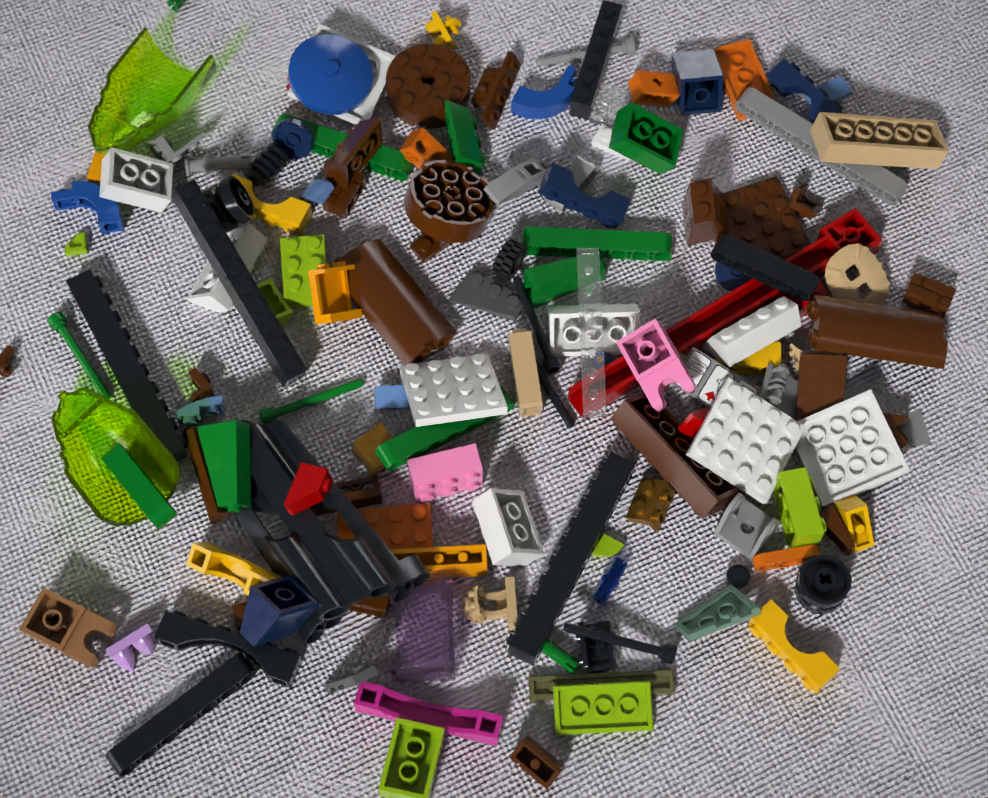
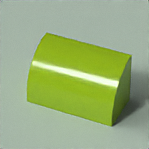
[257,279,293,328]

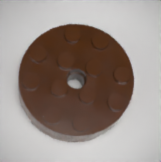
[386,44,471,129]
[404,160,495,243]

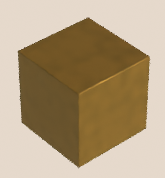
[352,422,393,477]

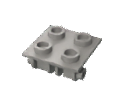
[759,363,798,419]

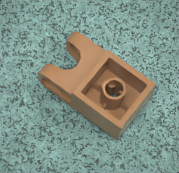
[19,587,119,669]

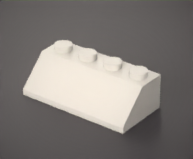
[186,223,268,313]
[702,296,801,367]
[548,304,640,356]

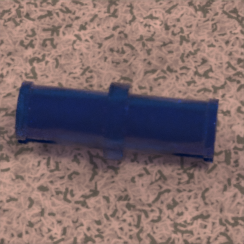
[592,557,629,605]

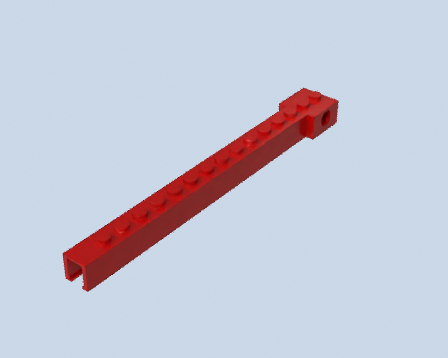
[568,208,883,420]

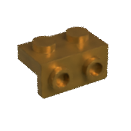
[626,477,675,531]

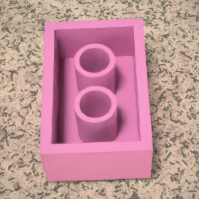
[407,443,483,502]

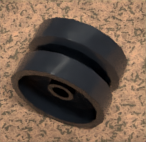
[203,176,256,233]
[794,554,852,615]

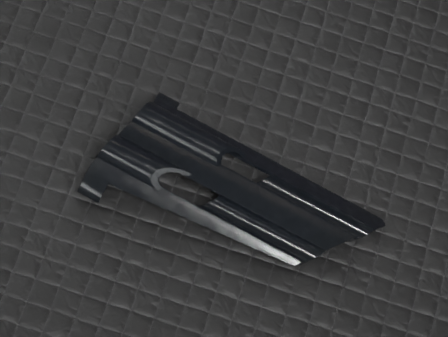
[183,420,430,644]

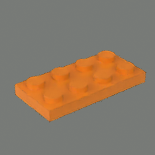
[712,39,777,121]
[337,503,433,550]

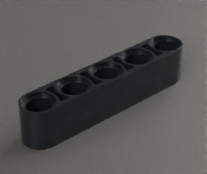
[710,234,820,301]

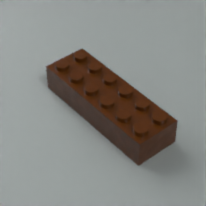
[610,393,741,519]

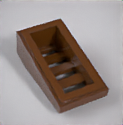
[820,505,856,556]
[349,595,391,618]

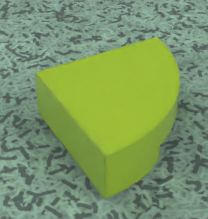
[65,231,88,256]
[592,534,625,558]

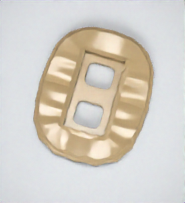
[825,244,890,305]

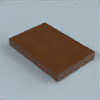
[794,352,847,421]

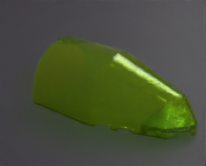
[88,27,216,154]
[51,387,180,526]

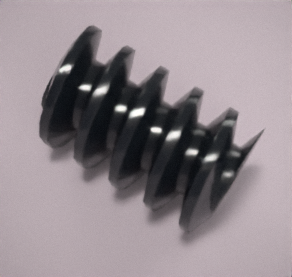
[242,142,290,187]

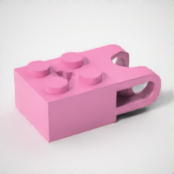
[616,318,697,412]

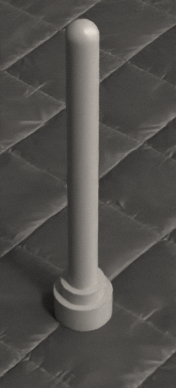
[536,37,636,67]

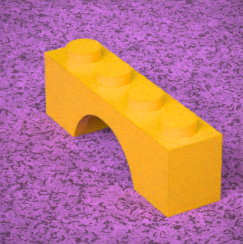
[232,174,312,236]
[186,542,282,596]
[748,599,840,694]

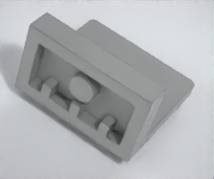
[144,133,203,163]

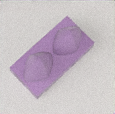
[104,623,154,672]

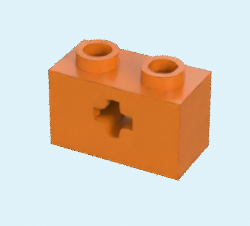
[628,70,680,107]

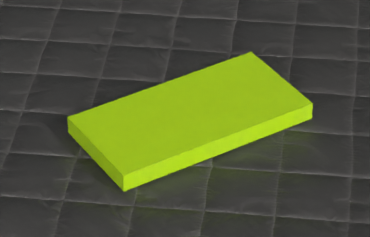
[553,681,653,735]

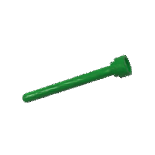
[47,312,111,400]
[258,379,364,424]

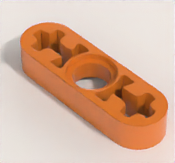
[752,544,821,572]

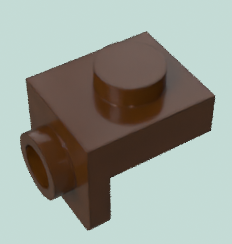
[789,183,823,219]
[188,368,215,402]

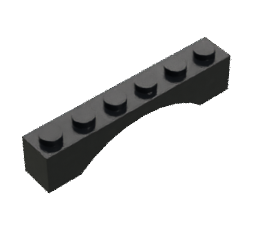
[570,0,623,120]
[154,610,302,689]

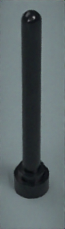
[513,276,563,374]
[535,357,575,428]
[563,623,677,664]

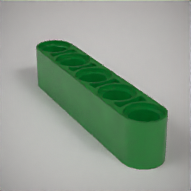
[101,442,178,530]

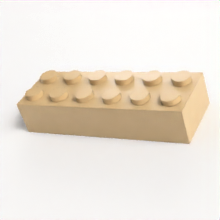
[810,112,949,169]

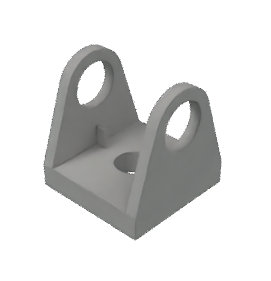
[714,493,780,561]

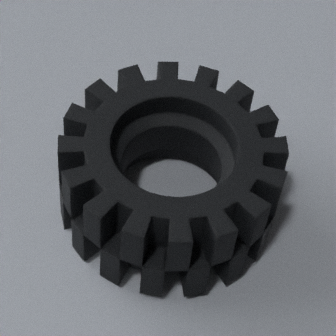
[491,238,527,282]

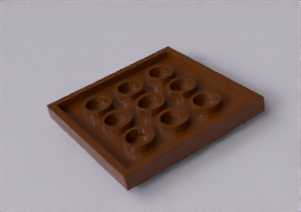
[713,176,810,260]

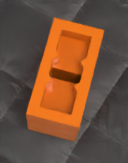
[399,127,453,169]

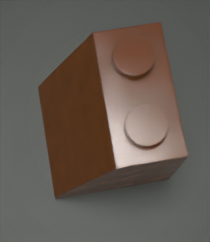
[682,178,730,246]

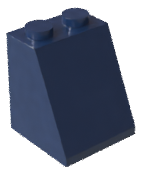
[672,49,723,116]
[240,575,319,647]

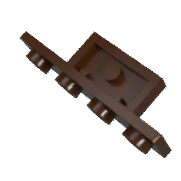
[471,51,521,130]

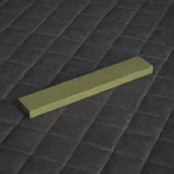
[528,669,675,702]

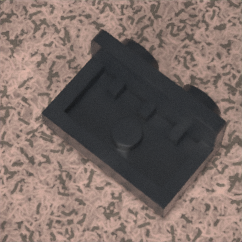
[576,621,617,673]

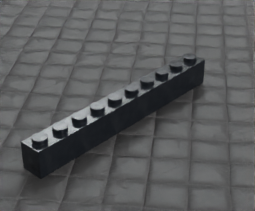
[172,180,307,388]
[66,269,188,469]
[506,452,636,666]

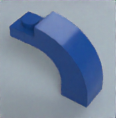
[511,65,578,119]
[51,181,124,234]

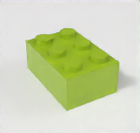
[280,234,327,309]
[773,467,826,549]
[378,717,445,798]

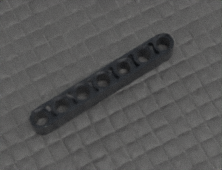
[105,653,257,777]

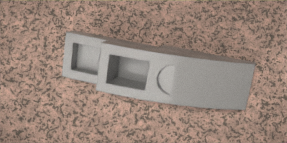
[483,158,549,205]

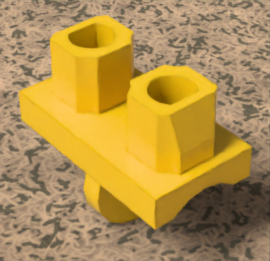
[425,10,461,50]

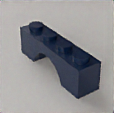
[766,59,843,124]
[538,163,630,229]

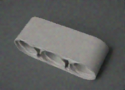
[545,155,599,213]

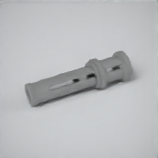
[184,153,250,176]

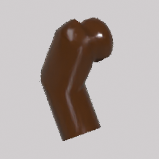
[0,345,16,377]

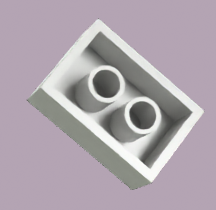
[99,147,173,213]
[472,488,544,566]

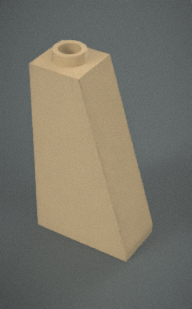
[508,329,543,418]

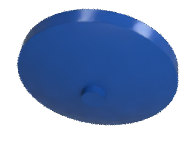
[288,34,373,115]

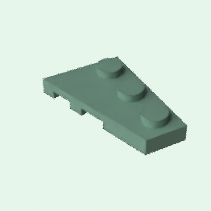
[675,584,761,642]

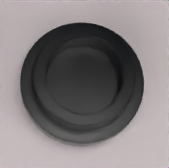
[726,565,750,588]

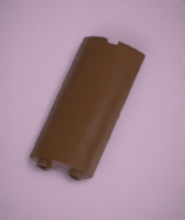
[334,239,457,366]
[807,294,947,369]

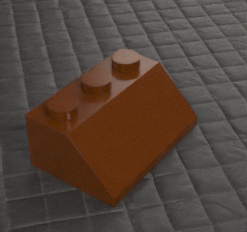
[323,118,383,190]

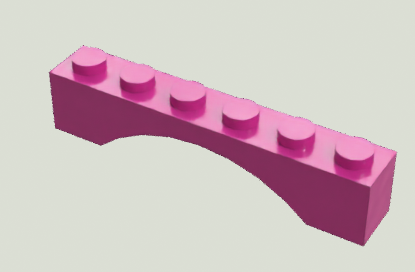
[354,682,503,747]

